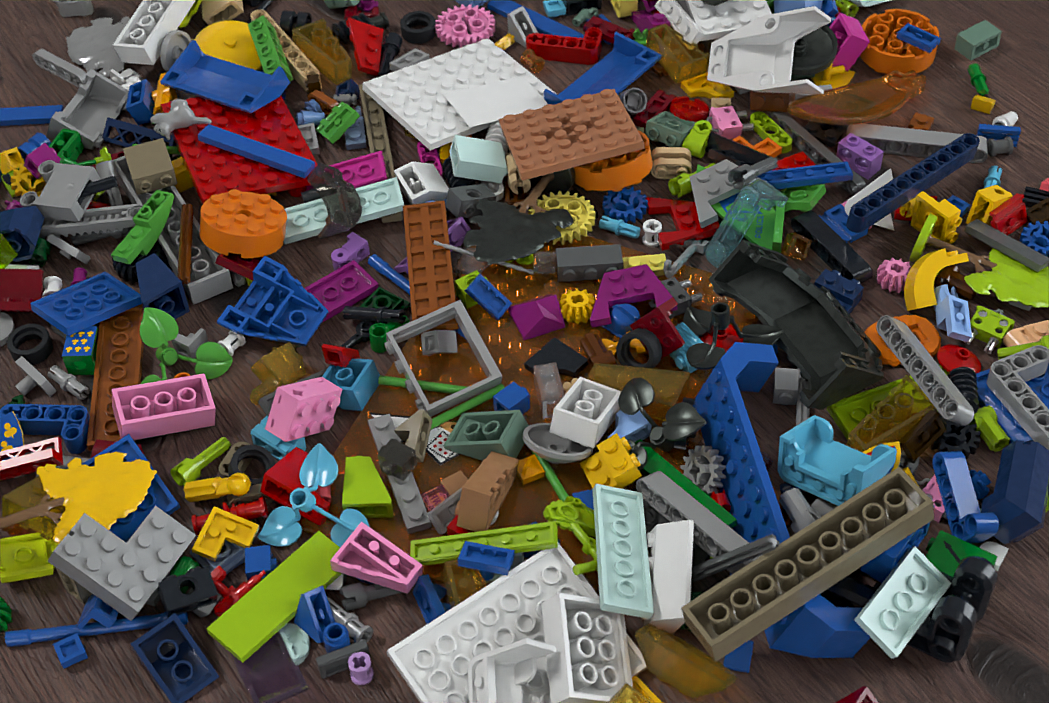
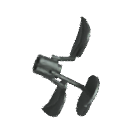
[683,302,783,370]
[618,377,707,471]

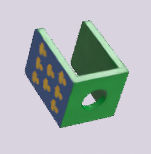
[62,326,98,375]

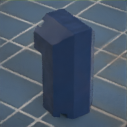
[0,206,45,262]
[981,440,1049,544]

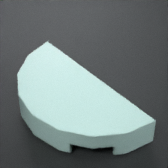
[278,623,311,668]

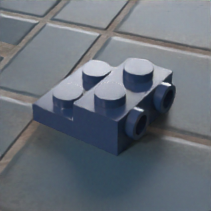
[814,269,864,314]

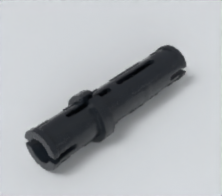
[343,306,406,324]

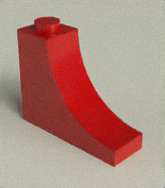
[260,447,330,526]

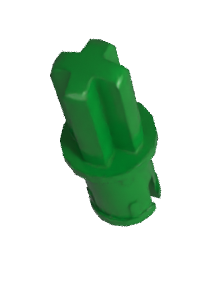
[967,63,989,96]

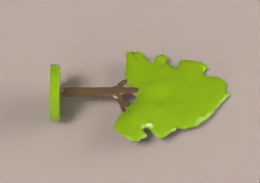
[909,214,1049,308]

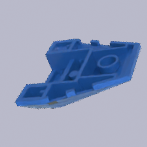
[217,255,329,346]

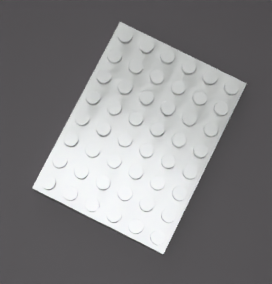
[363,39,556,150]
[387,543,650,703]

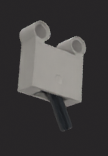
[20,160,118,222]

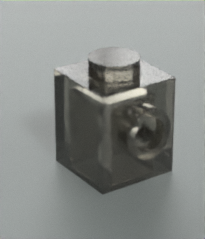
[378,438,417,481]

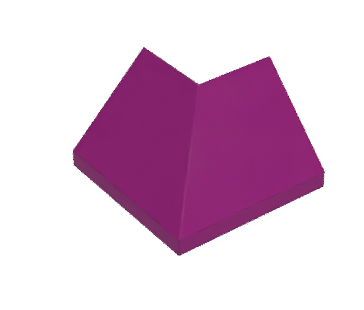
[508,294,565,340]

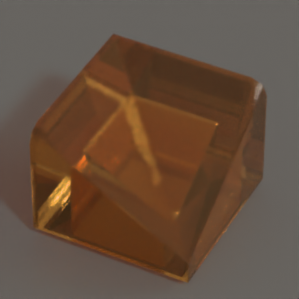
[781,232,812,260]

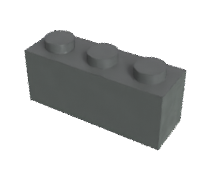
[556,244,623,282]

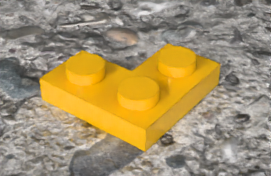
[192,506,259,562]

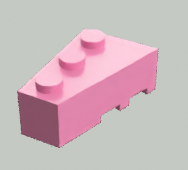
[330,522,423,594]

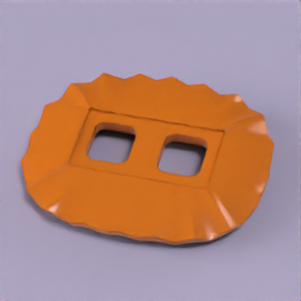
[865,315,941,367]

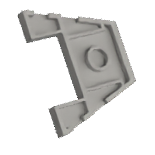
[690,159,775,228]

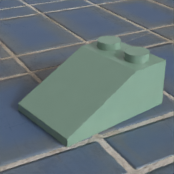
[443,410,529,461]

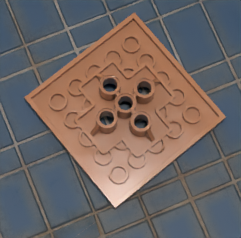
[498,89,645,181]

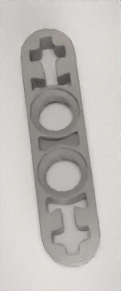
[32,49,86,87]

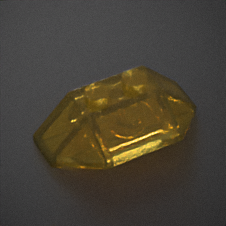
[635,623,737,698]

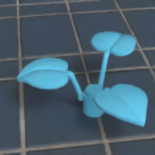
[258,443,370,548]

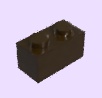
[305,74,321,97]

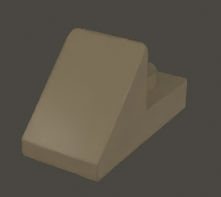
[394,410,433,463]

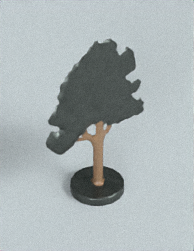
[463,168,575,265]

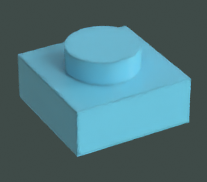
[543,0,566,18]

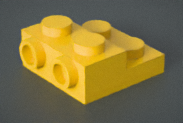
[911,191,962,244]
[580,433,642,489]

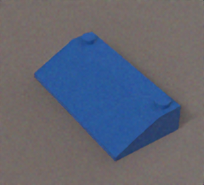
[544,32,662,105]
[160,39,290,114]

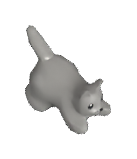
[150,99,212,140]

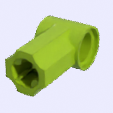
[969,405,1010,452]

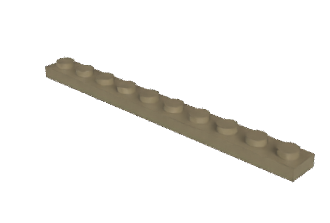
[359,84,403,223]

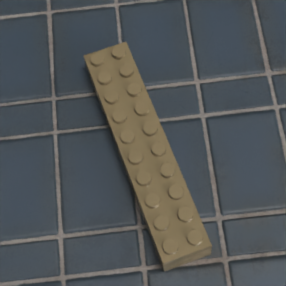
[681,467,934,662]

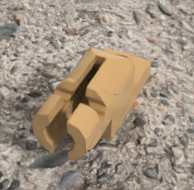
[505,153,531,194]

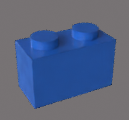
[126,79,155,126]

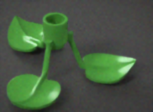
[139,307,233,384]

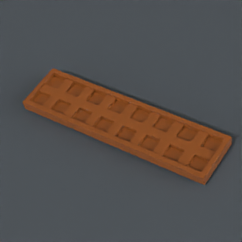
[403,200,459,334]

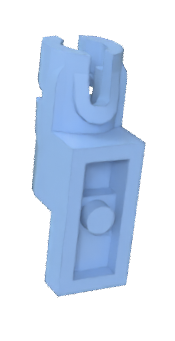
[934,284,972,342]

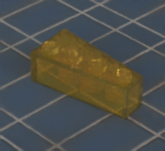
[846,374,937,452]

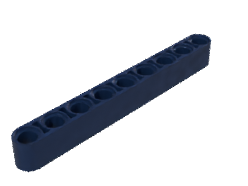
[846,133,980,233]

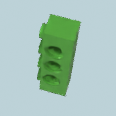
[247,15,294,81]

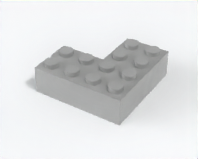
[48,506,196,621]

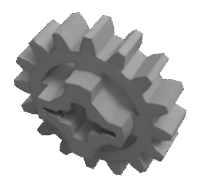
[680,445,726,496]

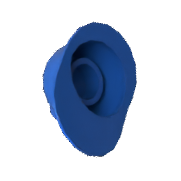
[601,304,641,338]

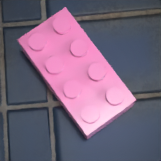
[112,374,216,440]

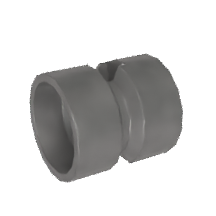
[618,88,647,116]

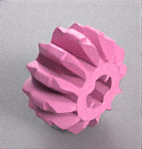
[877,257,911,294]

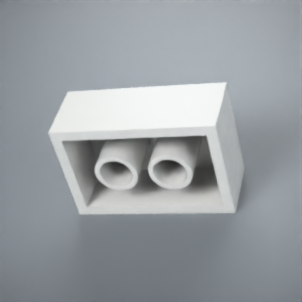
[549,377,621,448]

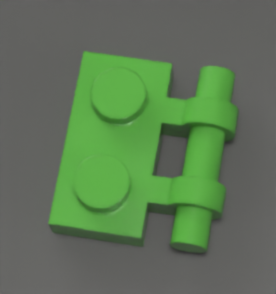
[315,101,360,144]

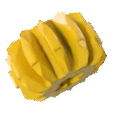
[559,288,595,326]

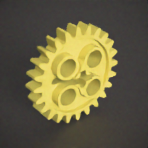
[528,191,596,245]

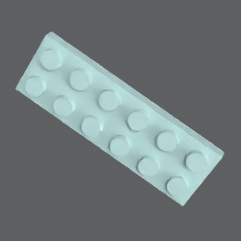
[284,177,405,244]
[593,484,654,619]

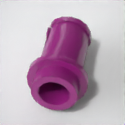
[70,268,87,286]

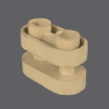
[651,147,692,179]

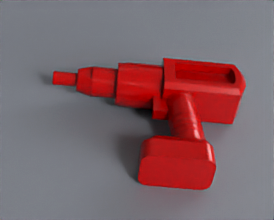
[211,566,266,617]

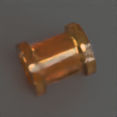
[520,49,545,73]

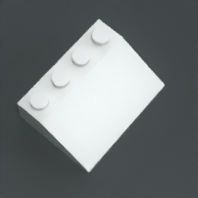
[541,593,635,703]

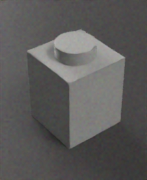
[773,368,798,405]

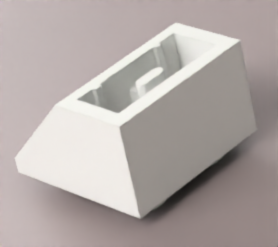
[394,161,449,205]

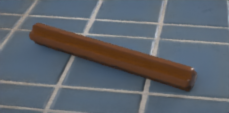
[177,203,193,284]

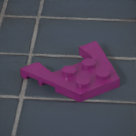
[590,264,678,328]

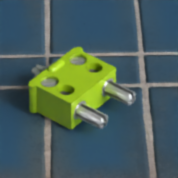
[963,305,1015,354]

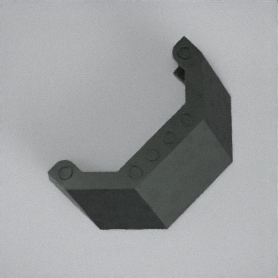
[708,240,884,410]

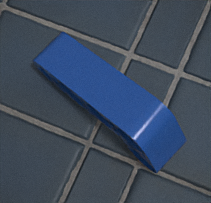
[0,404,90,454]
[933,451,999,544]

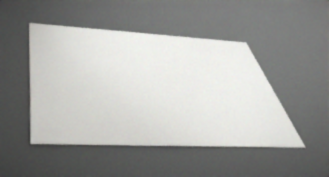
[443,76,548,127]

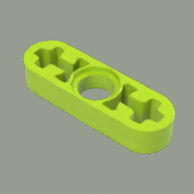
[750,112,792,153]

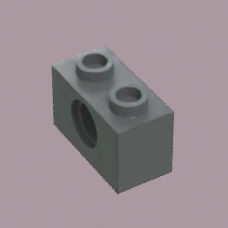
[445,184,497,218]

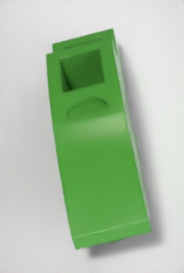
[111,190,174,264]

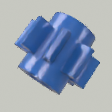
[969,470,991,500]

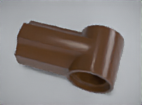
[934,265,977,300]
[580,332,617,376]

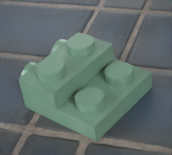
[644,111,696,147]

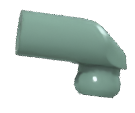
[572,8,598,27]

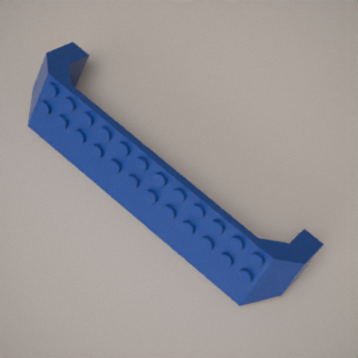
[695,342,871,658]

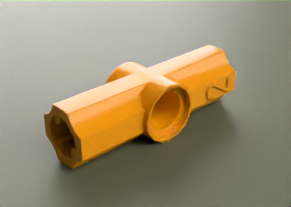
[152,73,177,115]

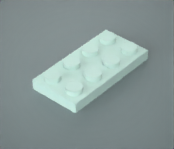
[854,546,951,659]

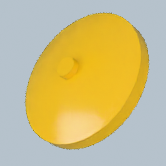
[194,20,263,72]

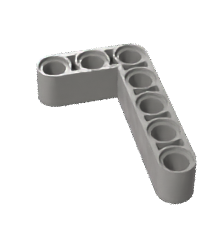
[987,345,1049,450]

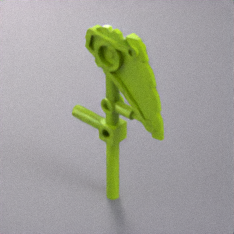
[543,496,598,575]

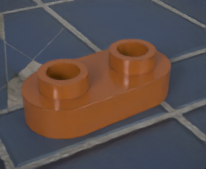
[308,90,339,116]

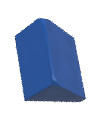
[723,640,754,673]

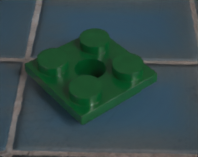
[360,287,410,323]

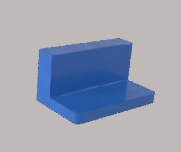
[76,593,118,630]

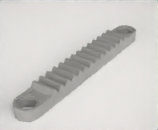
[39,204,143,239]

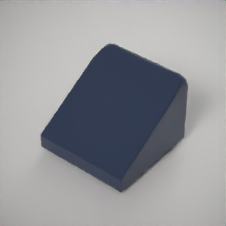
[336,78,360,100]

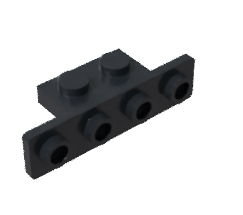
[705,132,774,166]

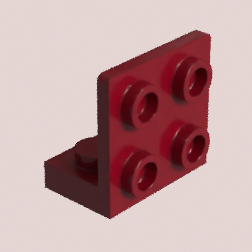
[0,269,43,313]
[630,297,685,359]

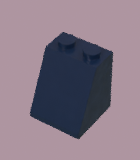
[136,253,190,319]

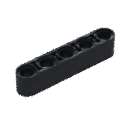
[791,210,873,283]

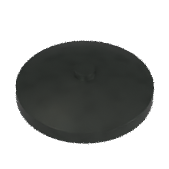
[791,25,838,75]

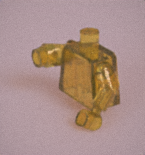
[250,342,306,405]

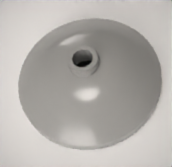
[522,423,593,464]

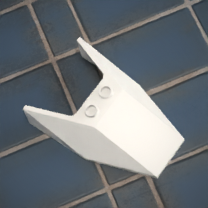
[707,6,831,94]

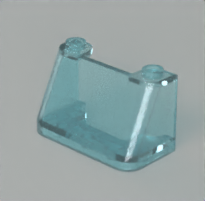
[705,179,789,268]

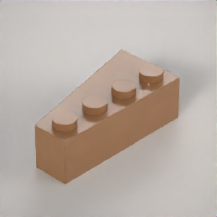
[455,451,519,532]

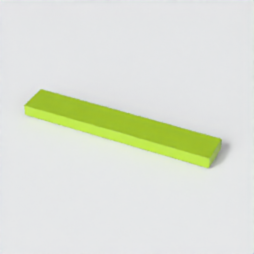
[410,521,558,566]

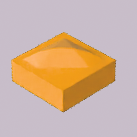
[517,454,545,485]

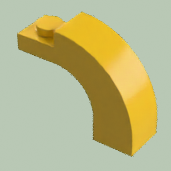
[904,248,969,311]

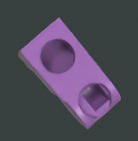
[331,232,370,270]

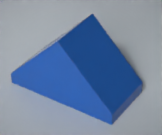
[294,585,336,643]

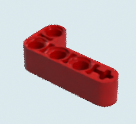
[526,27,602,65]

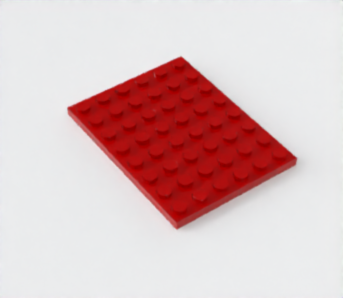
[161,96,324,204]

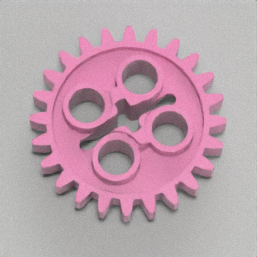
[435,4,496,48]

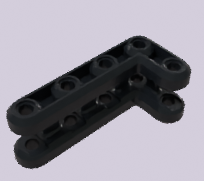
[820,556,998,663]

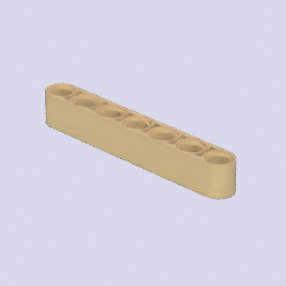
[250,10,322,92]

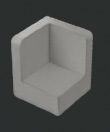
[172,328,209,359]
[421,330,457,355]

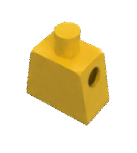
[966,185,1013,226]

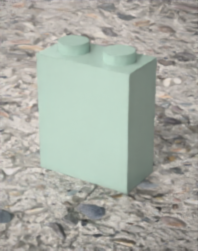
[449,135,507,184]

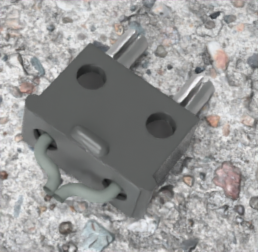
[649,277,703,319]

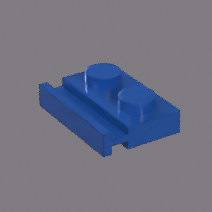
[818,204,868,243]

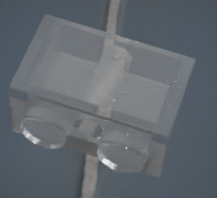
[533,362,565,419]

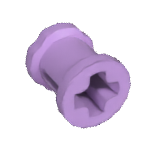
[348,652,374,685]

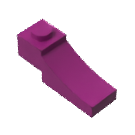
[631,10,671,39]

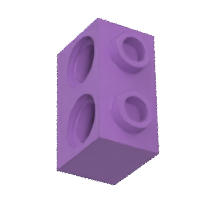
[836,133,884,179]

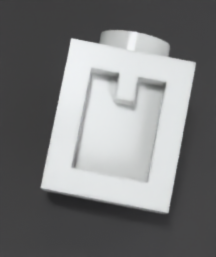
[109,68,142,86]

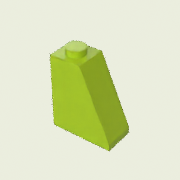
[342,456,394,518]

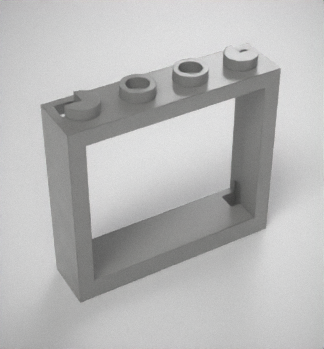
[384,300,502,417]

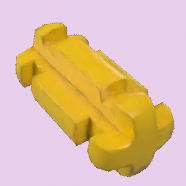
[494,33,515,50]

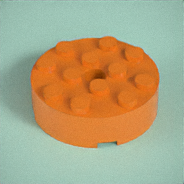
[860,9,939,77]
[573,131,653,192]
[200,189,287,258]

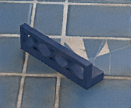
[102,117,176,160]

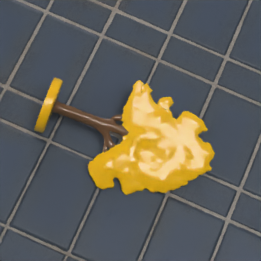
[0,451,157,544]

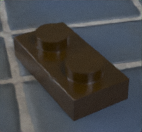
[899,410,946,461]

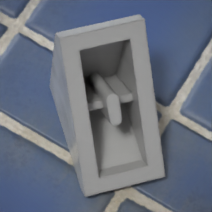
[507,6,538,48]

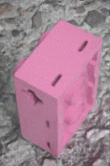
[265,377,343,442]

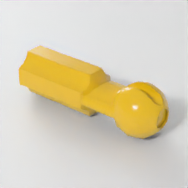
[183,473,251,502]

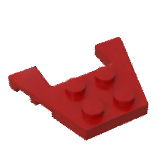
[646,197,720,251]

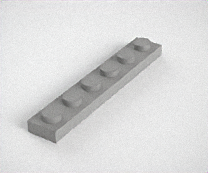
[367,414,432,534]

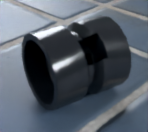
[280,10,312,37]

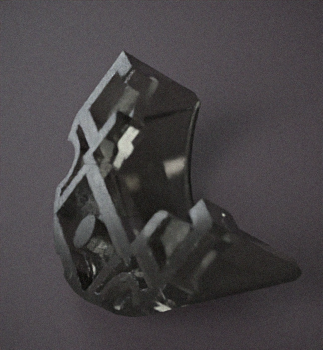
[308,163,362,239]

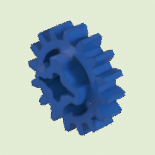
[602,187,648,223]
[1019,221,1049,258]

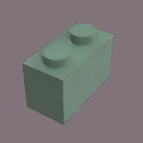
[954,20,1002,61]

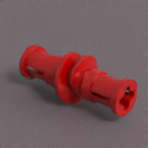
[192,497,269,536]

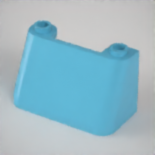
[777,415,897,506]

